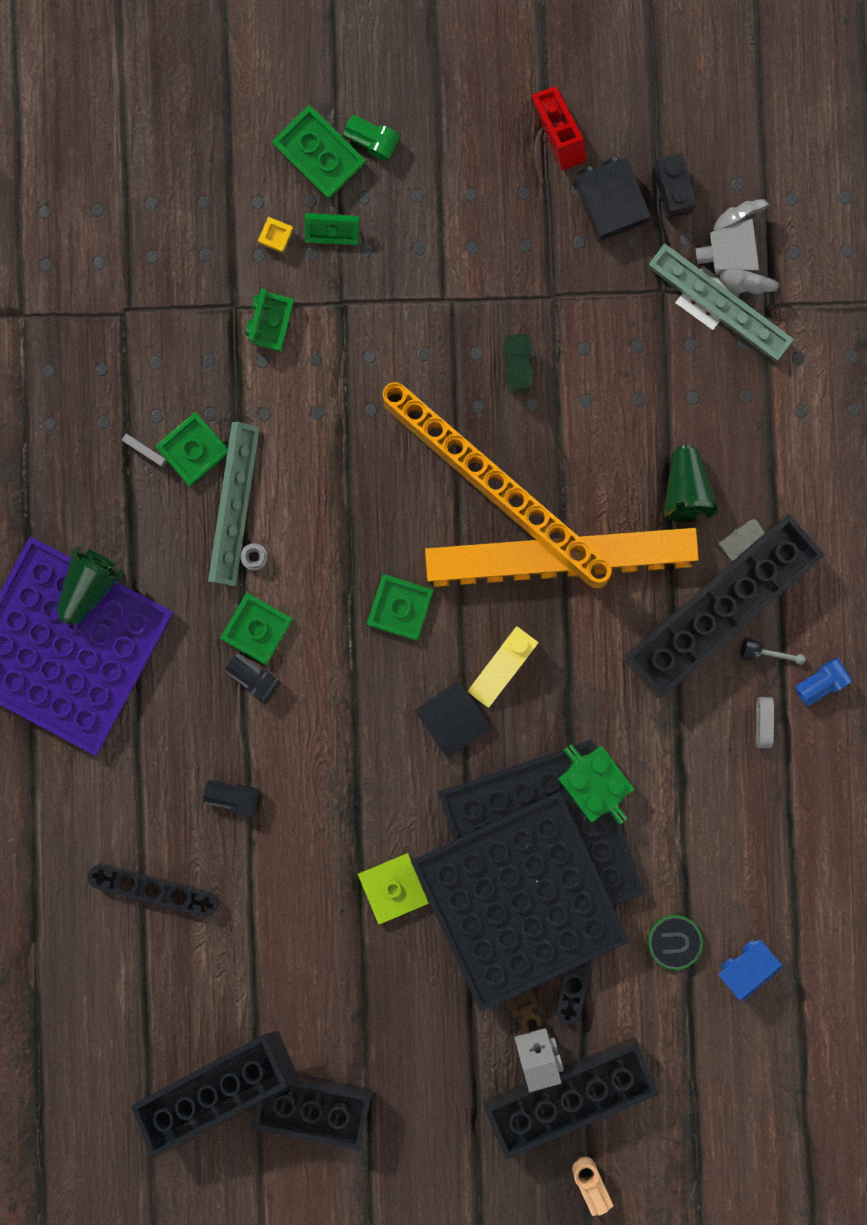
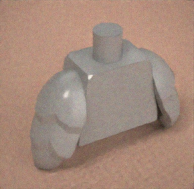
[696,199,779,295]

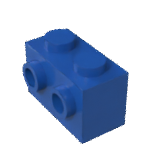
[718,939,784,1002]

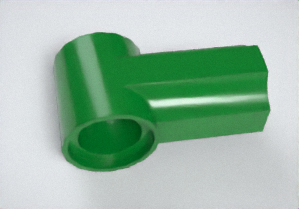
[343,115,401,161]

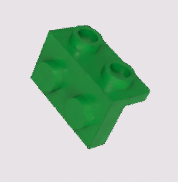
[245,288,295,352]

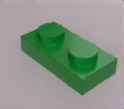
[305,213,359,245]

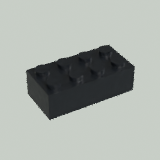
[251,1073,372,1151]

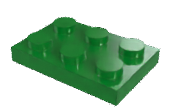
[271,105,366,201]

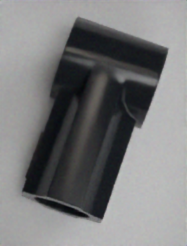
[224,653,282,704]
[203,780,260,816]

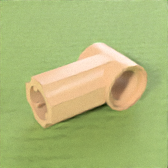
[572,1156,614,1216]

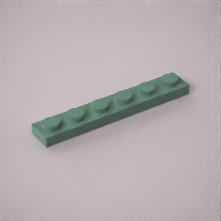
[647,243,794,362]
[208,422,260,586]

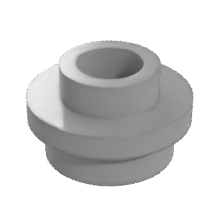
[241,543,268,570]

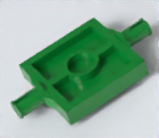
[557,744,635,825]

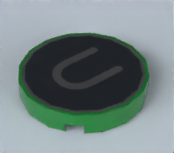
[648,914,703,970]

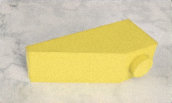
[467,626,539,708]

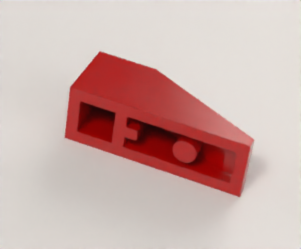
[531,86,587,171]

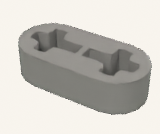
[756,697,774,749]

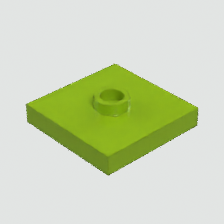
[358,853,429,924]

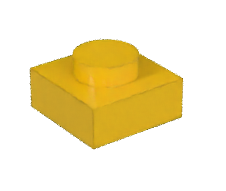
[258,217,294,254]

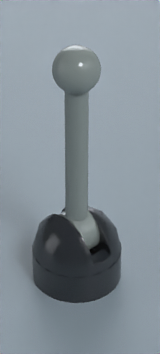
[740,637,806,665]

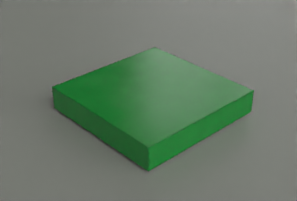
[155,411,228,487]
[366,574,434,641]
[220,592,294,666]

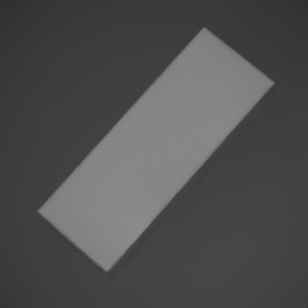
[122,434,168,468]

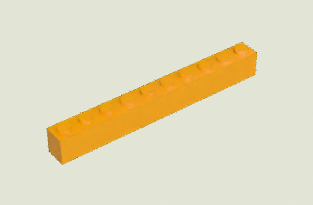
[425,528,699,587]

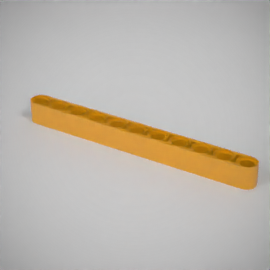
[383,382,612,589]

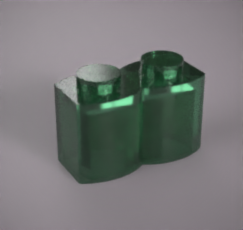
[503,334,533,394]

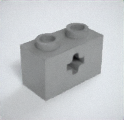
[515,1028,564,1092]

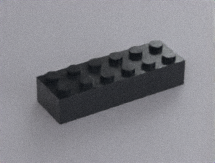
[131,1031,301,1158]
[483,1037,659,1159]

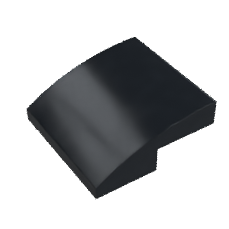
[414,680,491,758]

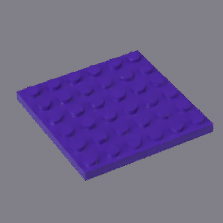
[0,536,174,756]

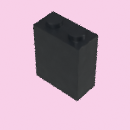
[575,157,650,242]

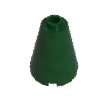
[664,445,719,522]
[56,546,124,625]

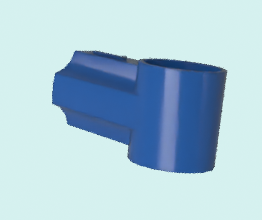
[794,657,853,706]

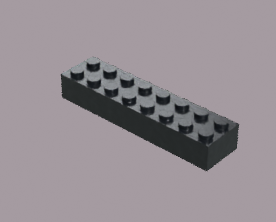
[622,514,825,699]

